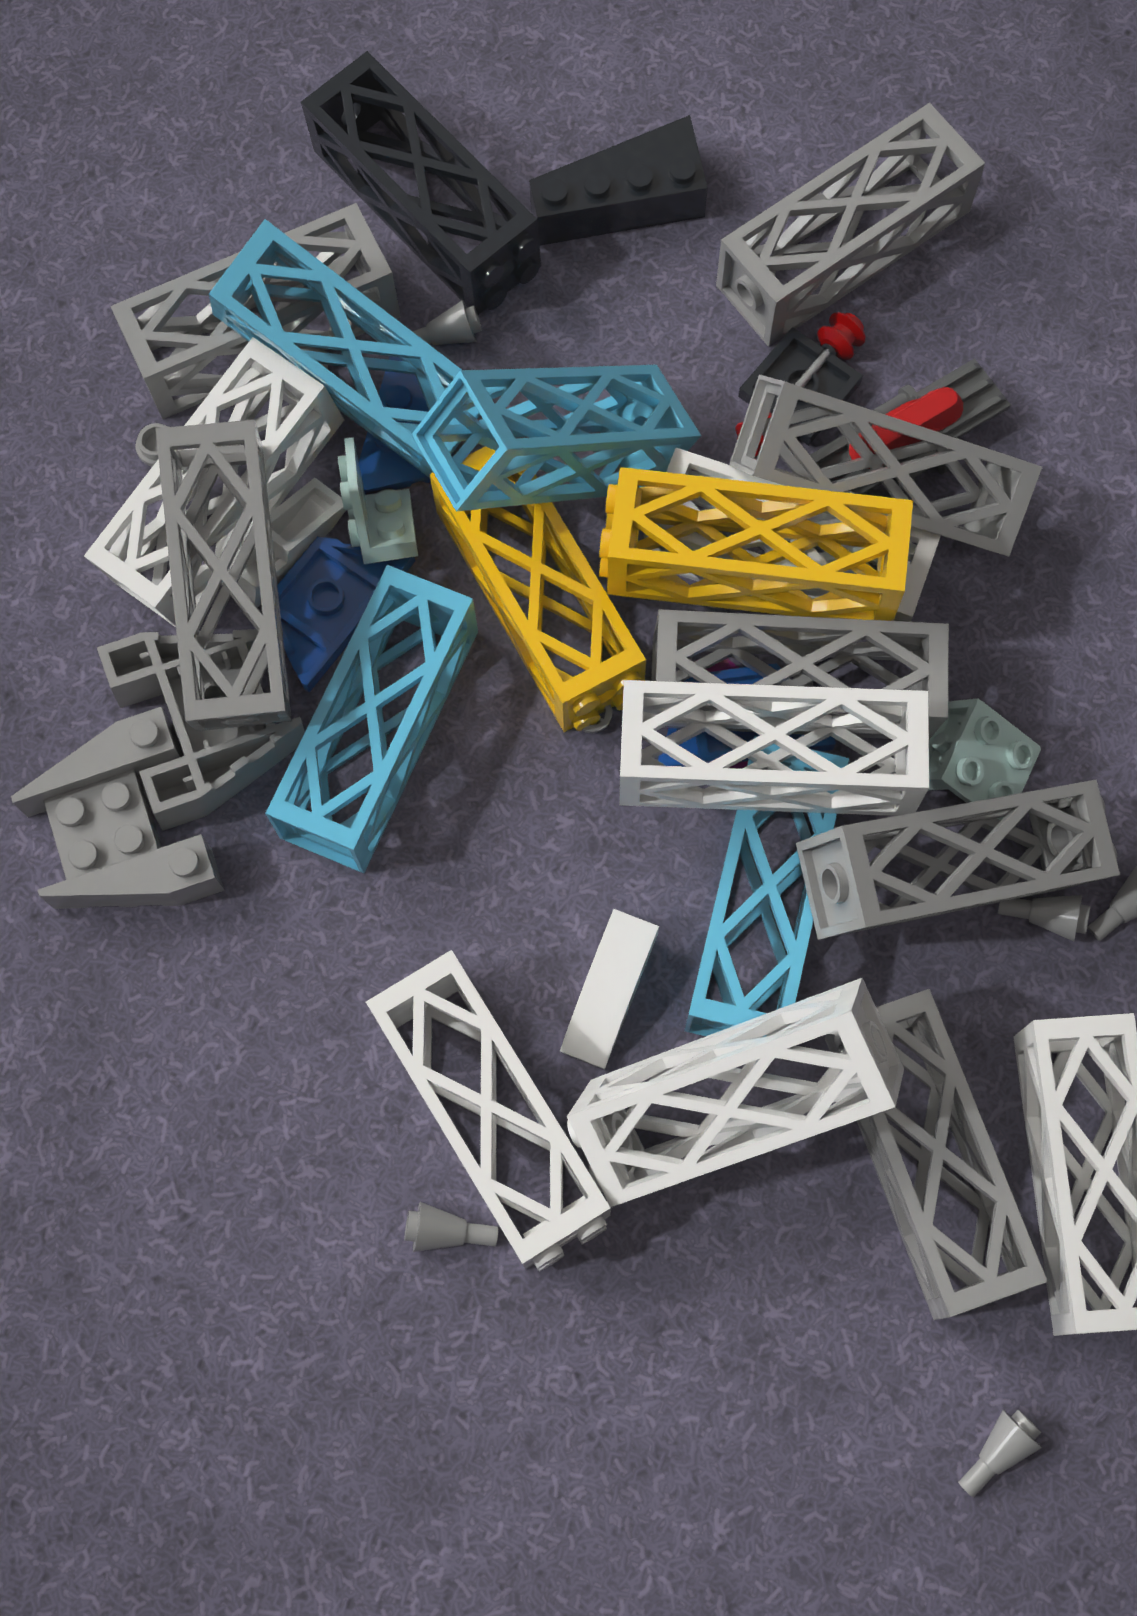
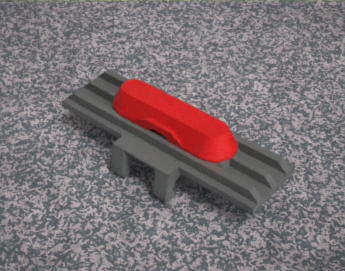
[800,358,1011,496]

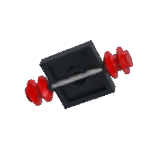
[735,312,866,456]

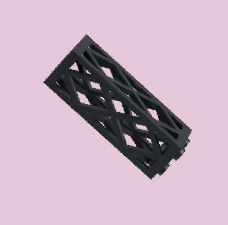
[301,51,541,315]

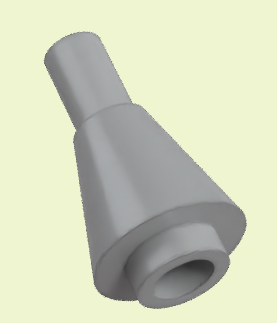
[412,300,482,345]
[1087,866,1137,941]
[998,895,1090,942]
[404,1202,498,1252]
[958,1409,1043,1498]

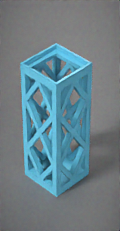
[209,219,480,478]
[411,365,701,512]
[265,565,478,873]
[685,736,849,1037]

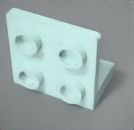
[338,437,418,564]
[928,698,1041,820]

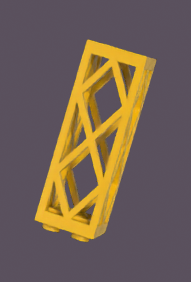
[429,446,646,732]
[599,467,913,621]

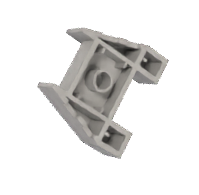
[97,629,305,831]
[11,707,225,909]

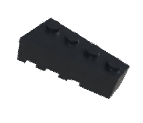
[529,115,708,246]

